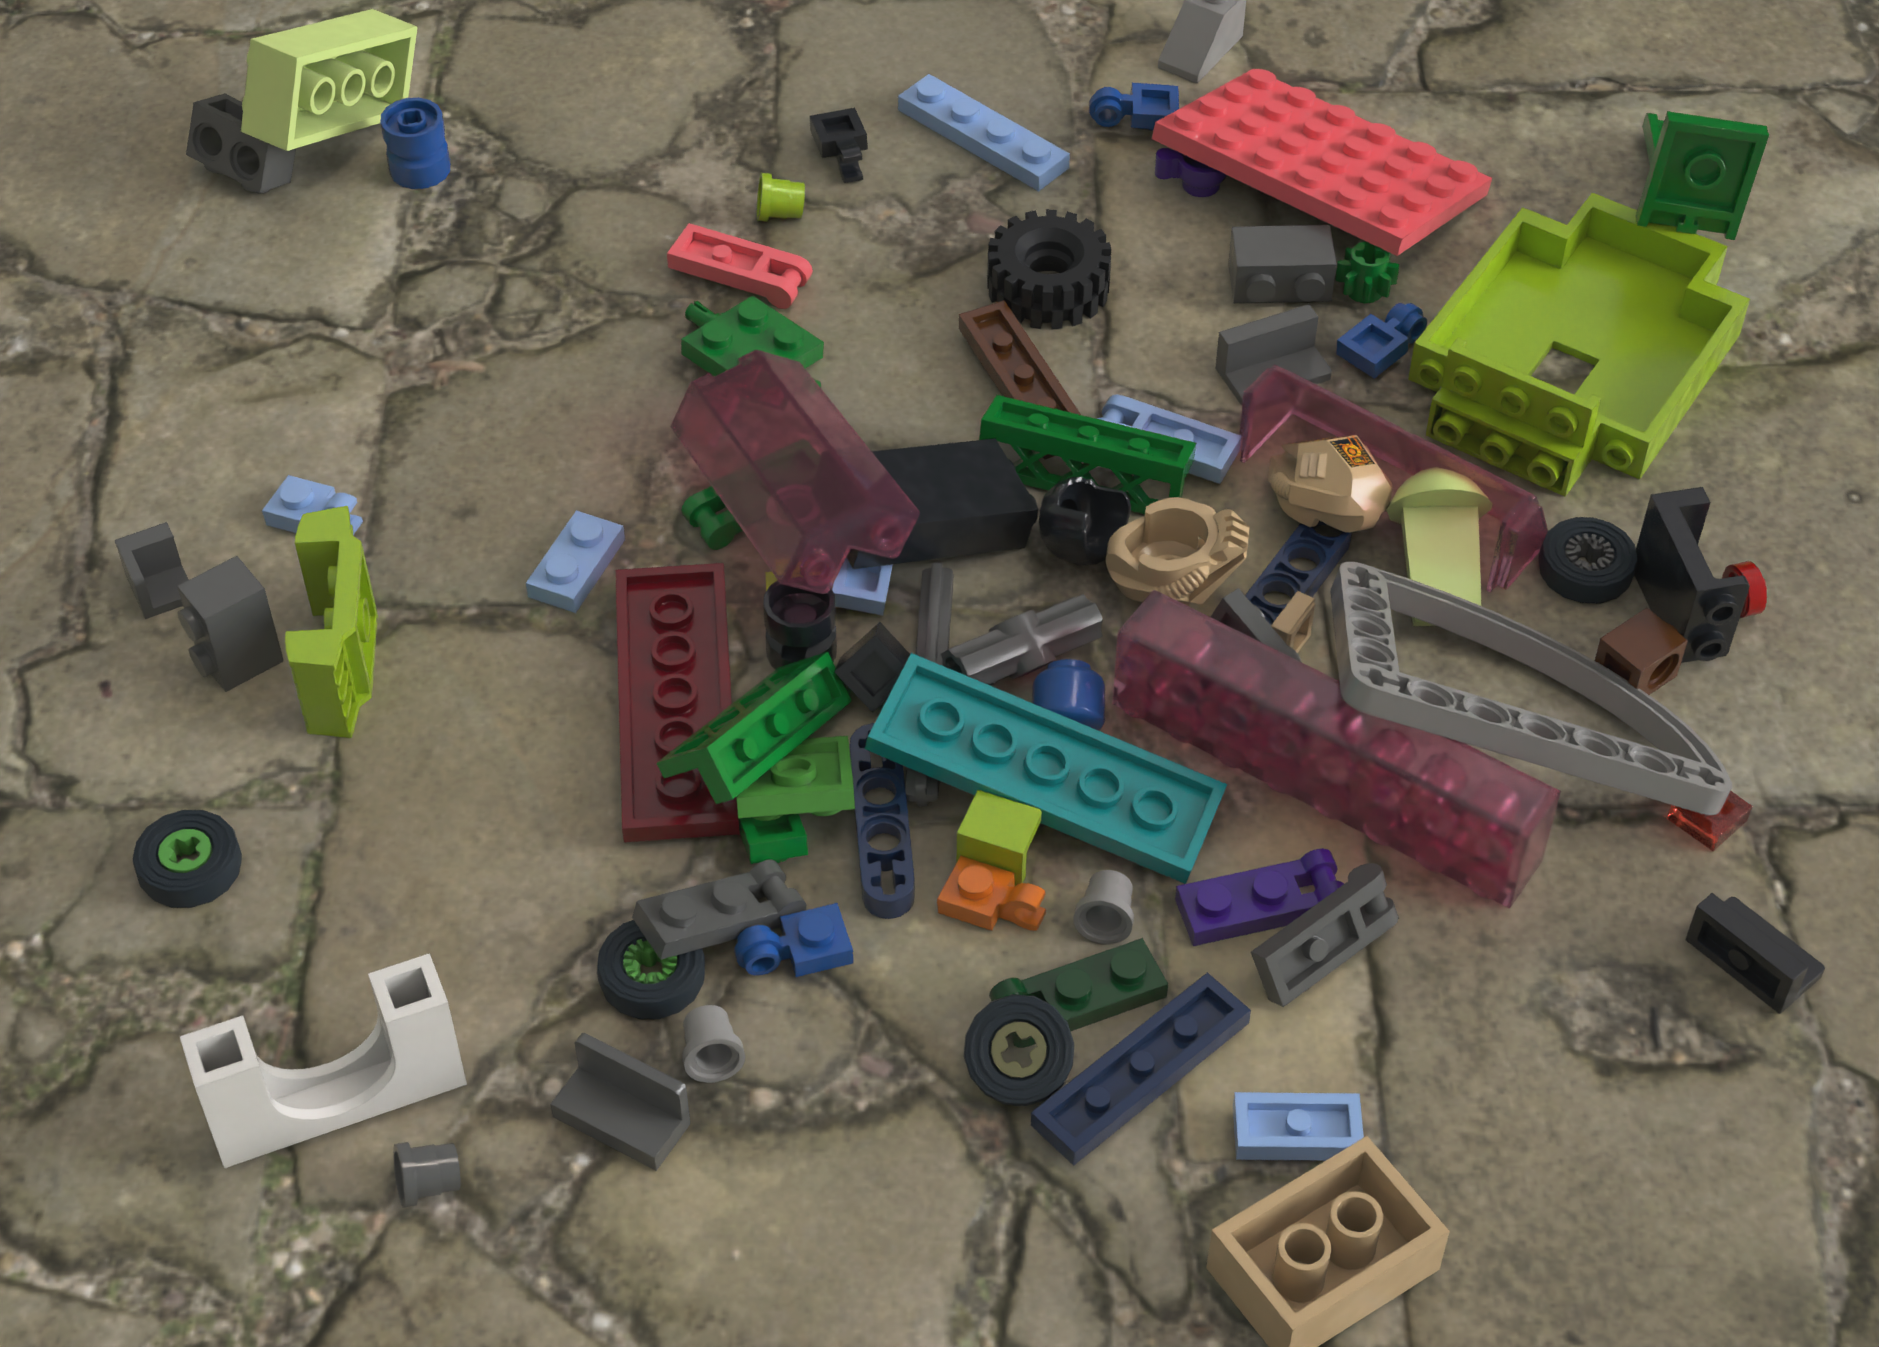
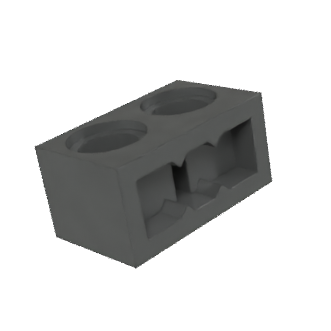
[186,93,296,193]

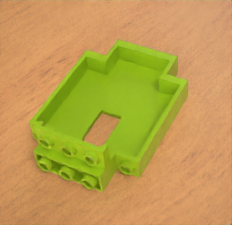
[1408,193,1750,497]

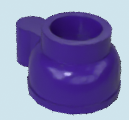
[1155,148,1227,197]

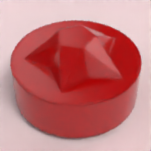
[1722,561,1767,618]

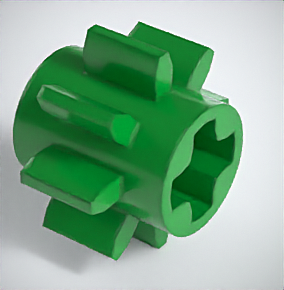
[1335,242,1399,303]

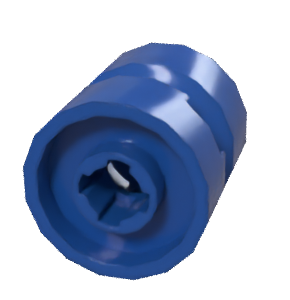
[380,97,451,189]

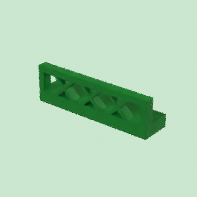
[979,395,1197,514]
[656,652,852,804]

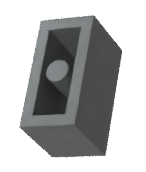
[1228,225,1337,303]
[177,556,284,692]

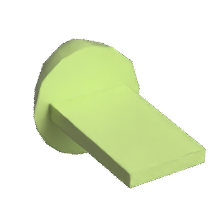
[1386,467,1492,626]

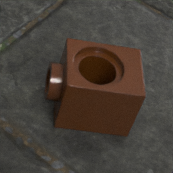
[1594,607,1688,695]

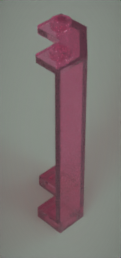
[670,349,920,594]

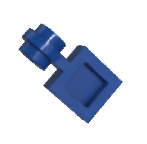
[1089,82,1179,130]
[1336,303,1427,379]
[734,903,853,977]

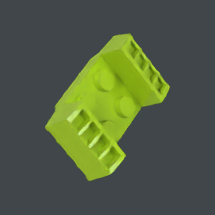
[285,506,378,738]

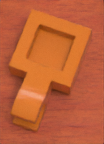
[937,856,1046,931]

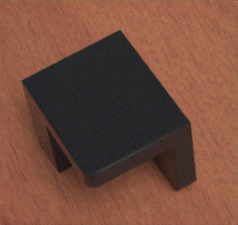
[834,622,910,712]

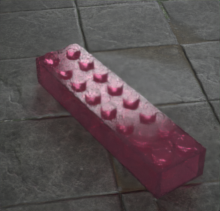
[1112,590,1561,908]

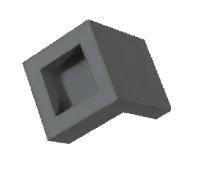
[115,522,189,619]

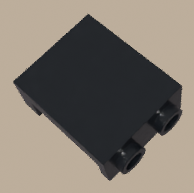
[1634,487,1750,663]

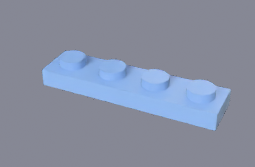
[898,74,1070,191]

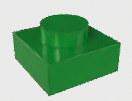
[739,814,808,864]

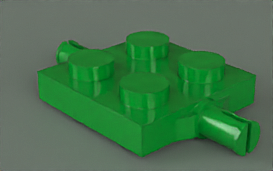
[681,296,824,402]

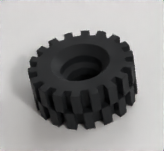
[987,209,1111,330]

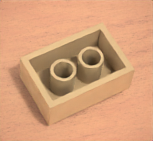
[1206,1136,1450,1347]

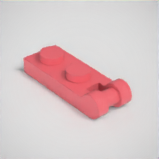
[667,223,813,309]

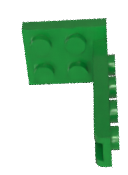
[1636,111,1769,240]

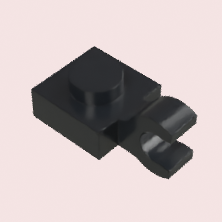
[810,107,868,183]

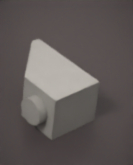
[1158,0,1246,83]

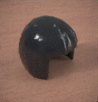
[1039,477,1131,565]

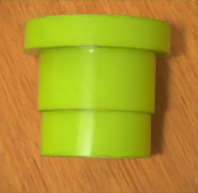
[756,172,805,222]

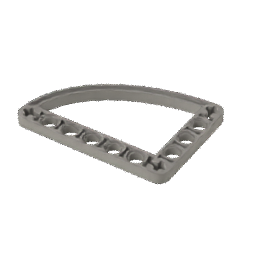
[1330,562,1732,815]

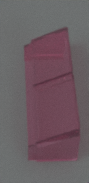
[1239,364,1548,592]

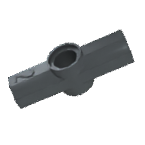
[941,594,1103,686]

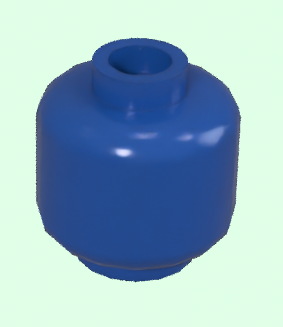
[1032,659,1105,731]

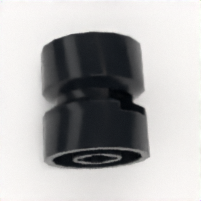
[763,574,837,670]

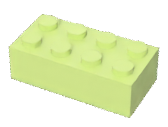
[241,9,417,151]

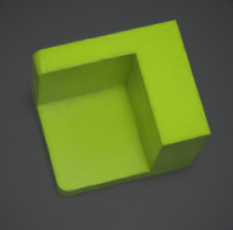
[956,790,1042,886]

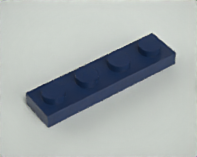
[1031,972,1251,1166]

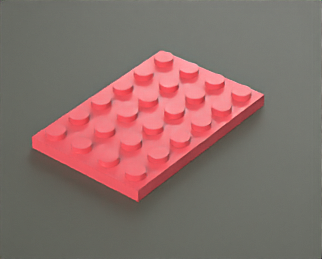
[1152,69,1492,256]

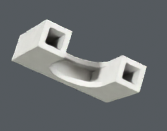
[180,953,467,1168]

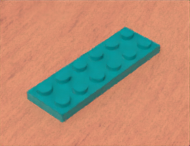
[865,653,1227,884]

